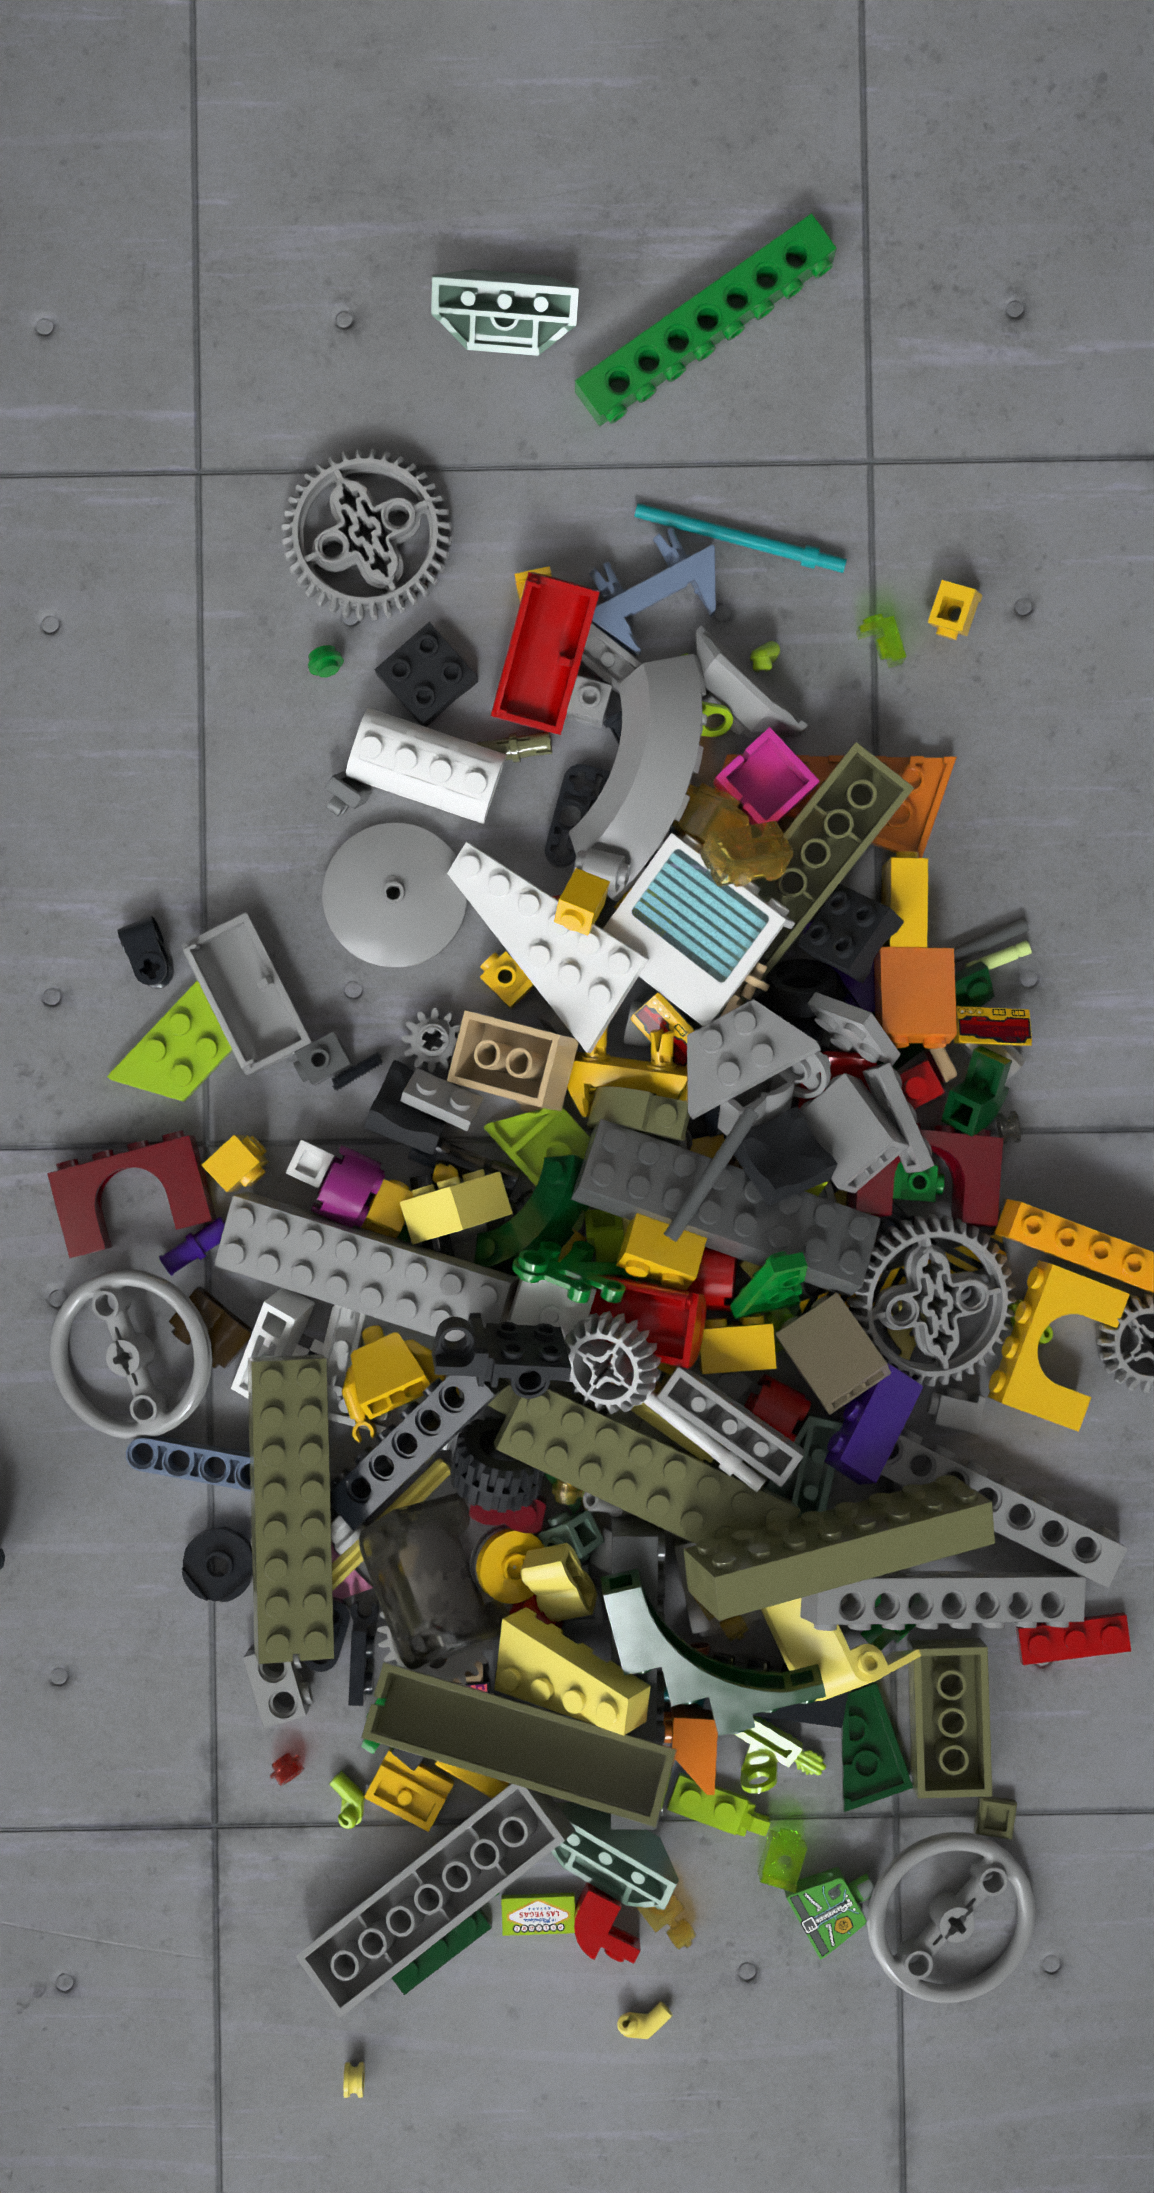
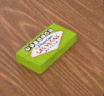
[501,1892,575,1936]

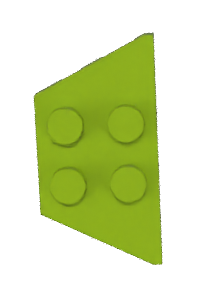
[107,980,233,1102]
[483,1107,590,1232]

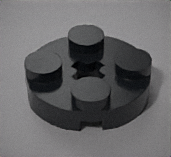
[182,1526,253,1602]

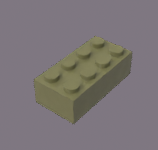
[907,1638,992,1799]

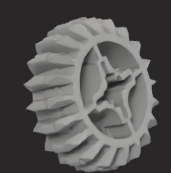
[1096,1294,1154,1393]
[564,1311,661,1414]

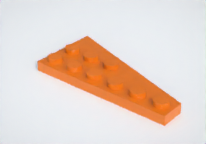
[715,754,957,858]

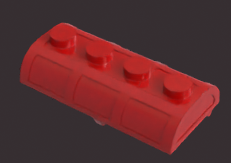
[490,572,600,735]
[564,1275,707,1368]

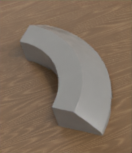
[569,654,707,901]

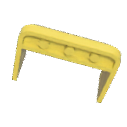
[761,1598,921,1701]

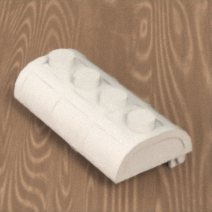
[346,708,507,824]

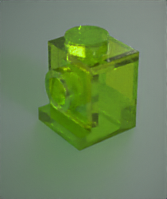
[757,1828,807,1893]

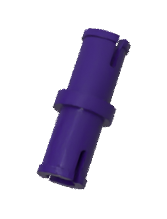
[159,1216,225,1276]

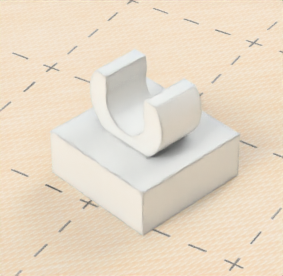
[286,1140,336,1189]

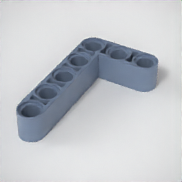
[126,1435,251,1492]

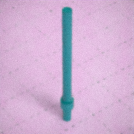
[634,503,847,573]

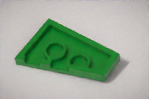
[730,1251,808,1319]

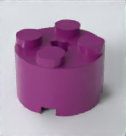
[310,1144,386,1228]

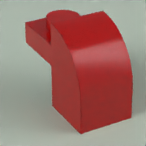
[574,1882,641,1964]

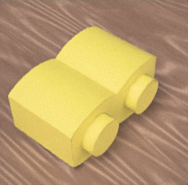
[521,1543,598,1622]

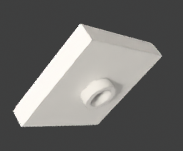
[507,1279,597,1344]

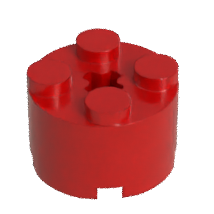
[681,1247,738,1312]
[744,1374,811,1442]

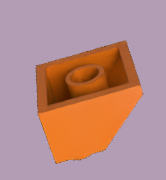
[663,1702,718,1795]

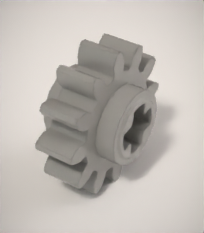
[401,1008,461,1073]

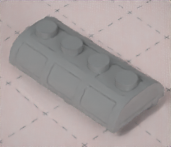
[181,912,312,1076]

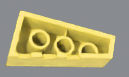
[494,1607,651,1736]

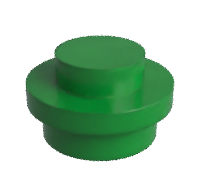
[308,645,344,678]

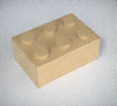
[447,1010,579,1111]

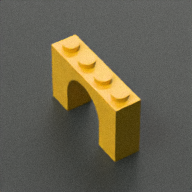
[988,1260,1130,1432]

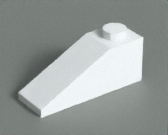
[231,1288,315,1398]

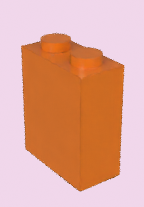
[874,947,957,1049]

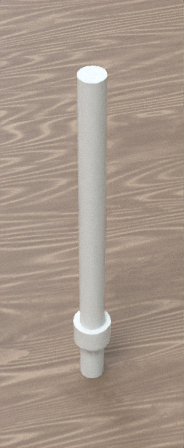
[607,1357,766,1492]

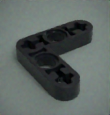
[545,764,611,868]

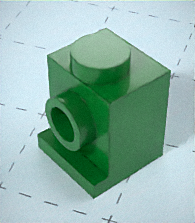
[893,1162,944,1202]

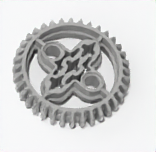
[281,448,452,621]
[846,1214,1017,1387]

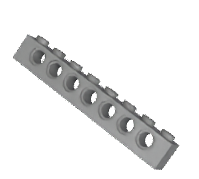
[881,1428,1128,1588]
[800,1570,1086,1631]

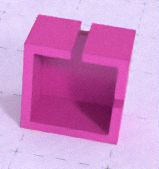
[713,727,820,837]

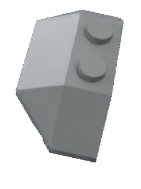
[695,625,808,738]

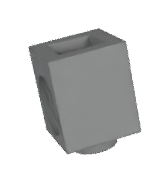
[567,676,612,728]

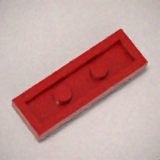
[1015,1612,1131,1665]

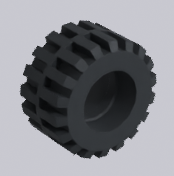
[450,1416,545,1513]

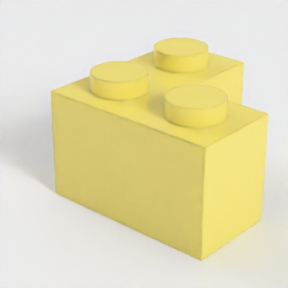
[400,1169,513,1245]

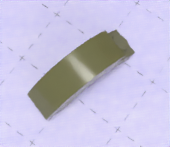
[587,1086,690,1141]

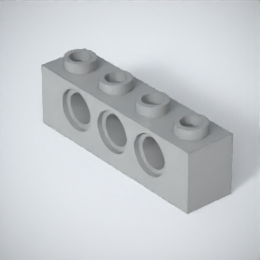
[657,1367,805,1487]

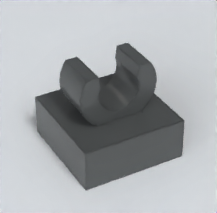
[325,771,372,816]

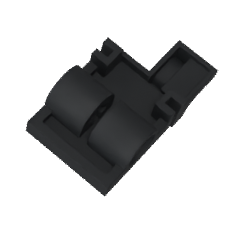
[432,1312,571,1399]

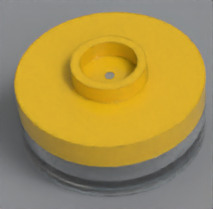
[470,1524,544,1604]

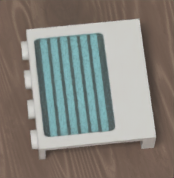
[603,833,795,1026]

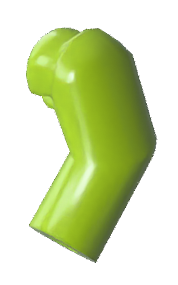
[329,1770,365,1829]

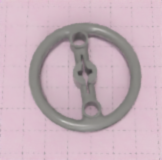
[50,1269,212,1439]
[867,1832,1036,2003]

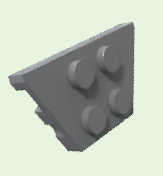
[687,999,821,1119]

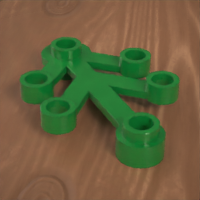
[512,1241,640,1303]

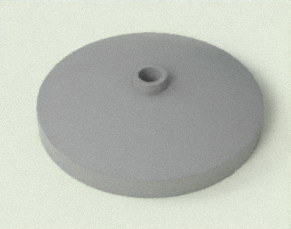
[322,823,468,968]

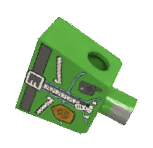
[783,1867,874,1960]

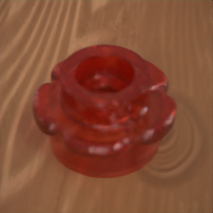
[270,1753,305,1787]

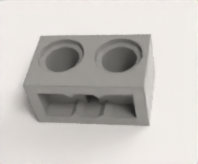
[243,1648,313,1728]

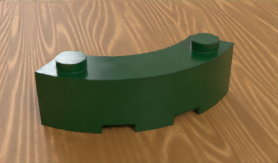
[474,1155,589,1276]

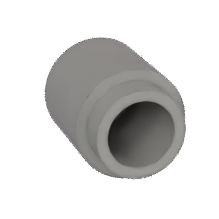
[573,848,630,892]

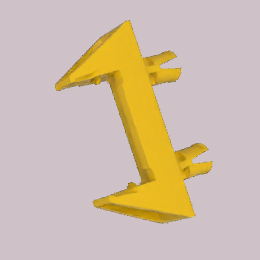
[567,1026,688,1117]

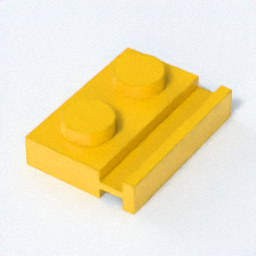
[364,1747,454,1832]

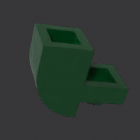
[941,1045,1012,1137]

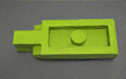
[666,1772,771,1837]

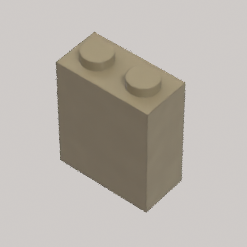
[776,1293,891,1415]

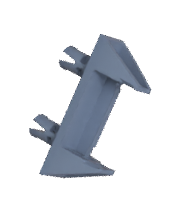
[589,528,716,657]

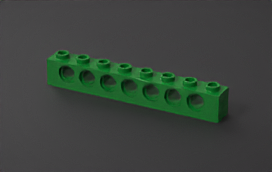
[575,213,837,427]

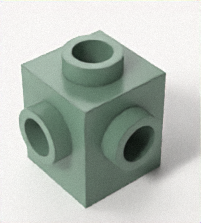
[538,1509,605,1563]

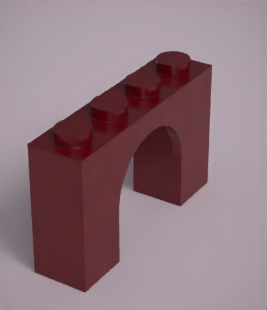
[846,1123,1003,1227]
[47,1130,217,1259]

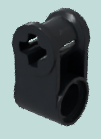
[117,916,174,989]

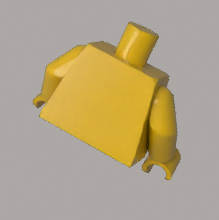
[342,1325,459,1442]

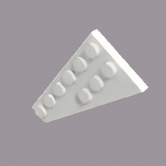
[447,842,649,1053]

